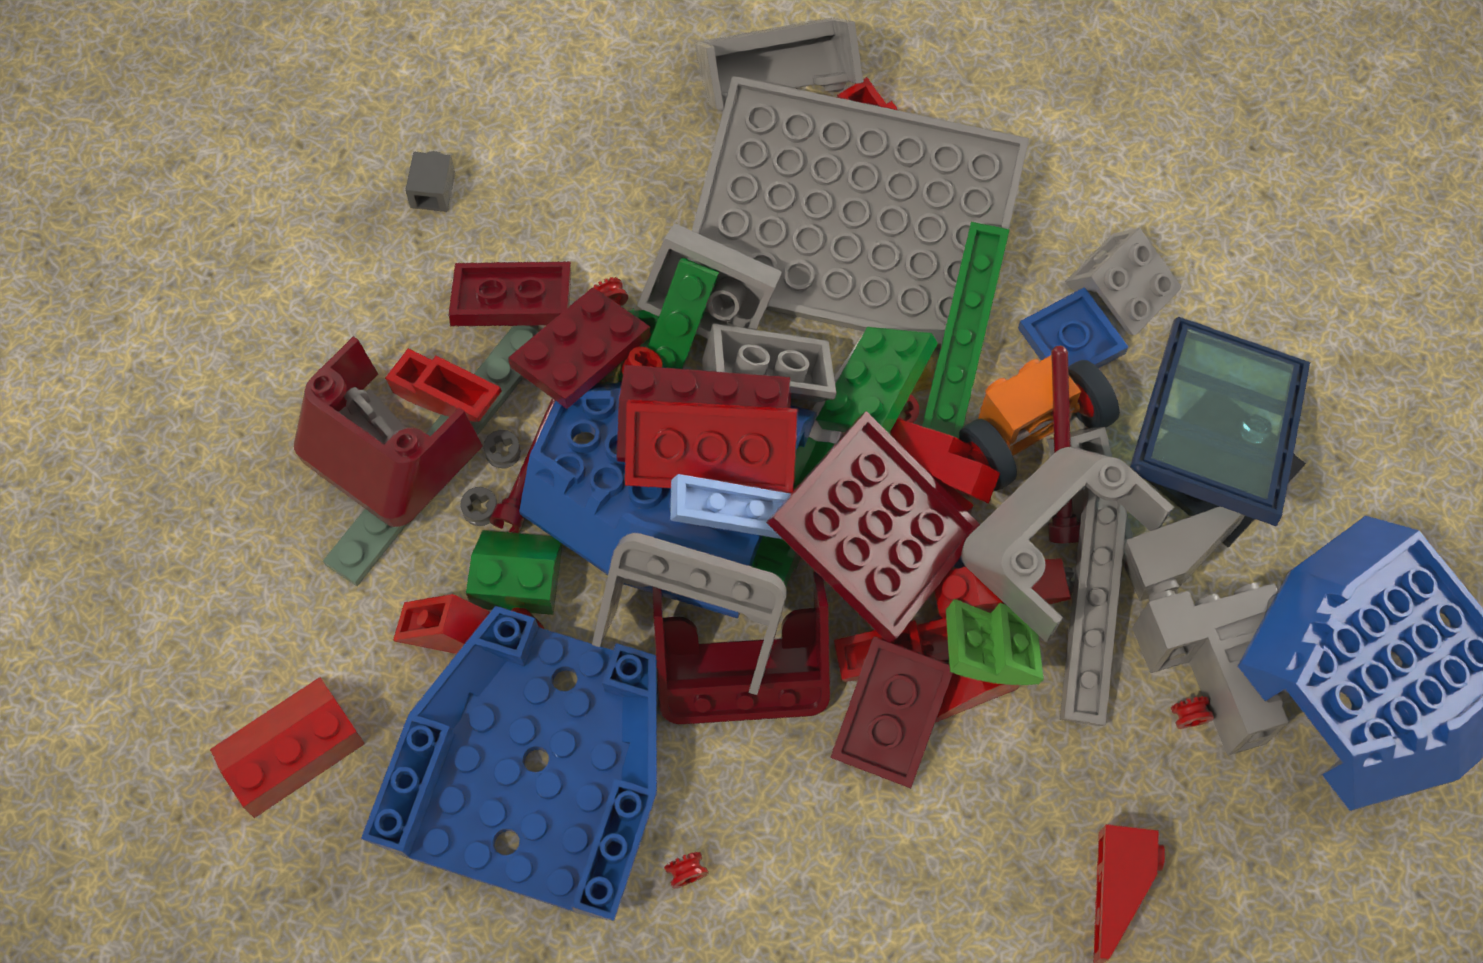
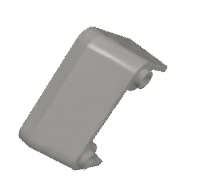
[694,18,863,111]
[962,447,1174,642]
[592,533,786,695]

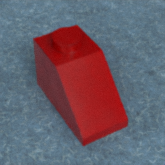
[393,594,490,654]

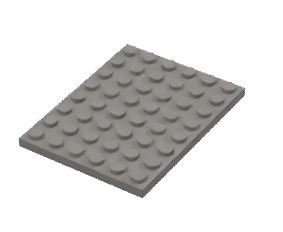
[692,76,1029,349]

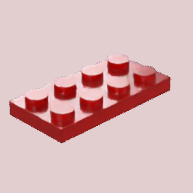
[625,399,798,494]

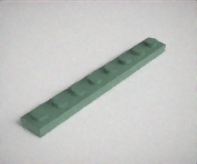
[323,325,539,586]

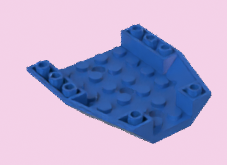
[519,382,817,619]
[1238,516,1483,811]
[361,606,657,921]

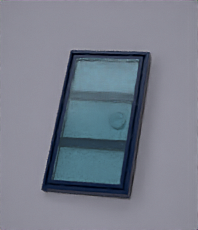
[1130,317,1310,527]

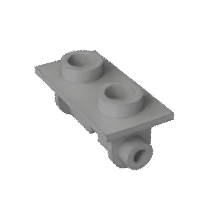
[339,387,406,444]

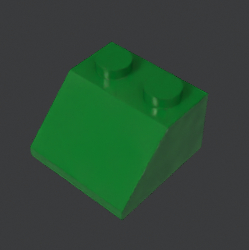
[466,530,563,615]

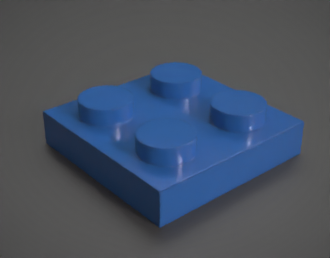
[1018,287,1129,368]

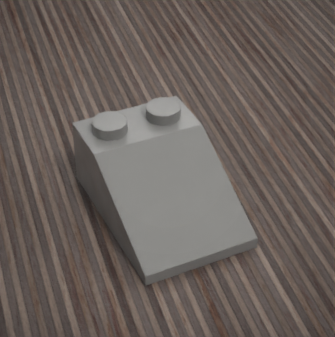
[1122,507,1245,601]

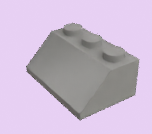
[702,324,836,402]

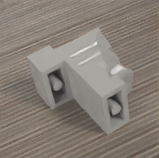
[1132,583,1290,756]

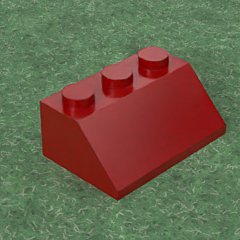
[210,677,365,818]

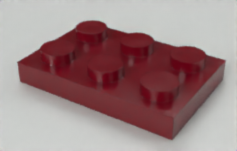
[448,261,572,327]
[508,287,651,409]
[830,636,953,789]

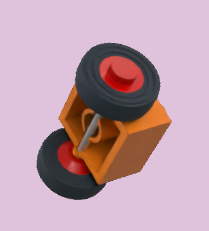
[959,355,1120,491]

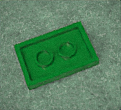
[815,327,938,433]

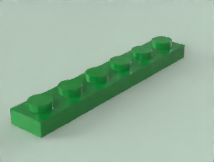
[922,222,1010,439]

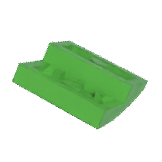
[946,599,1044,685]

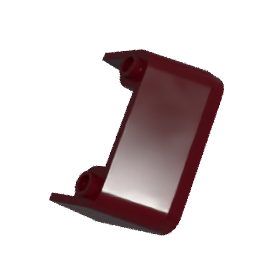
[294,336,483,527]
[653,572,830,725]

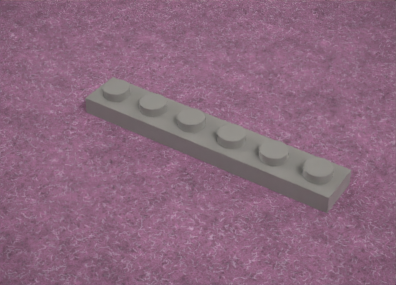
[1060,486,1127,726]

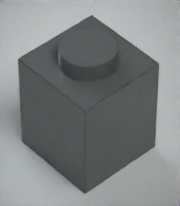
[405,151,455,212]

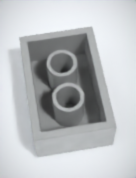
[637,223,782,338]

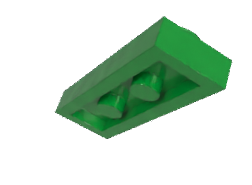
[648,257,719,369]

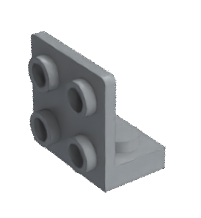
[1065,228,1181,335]

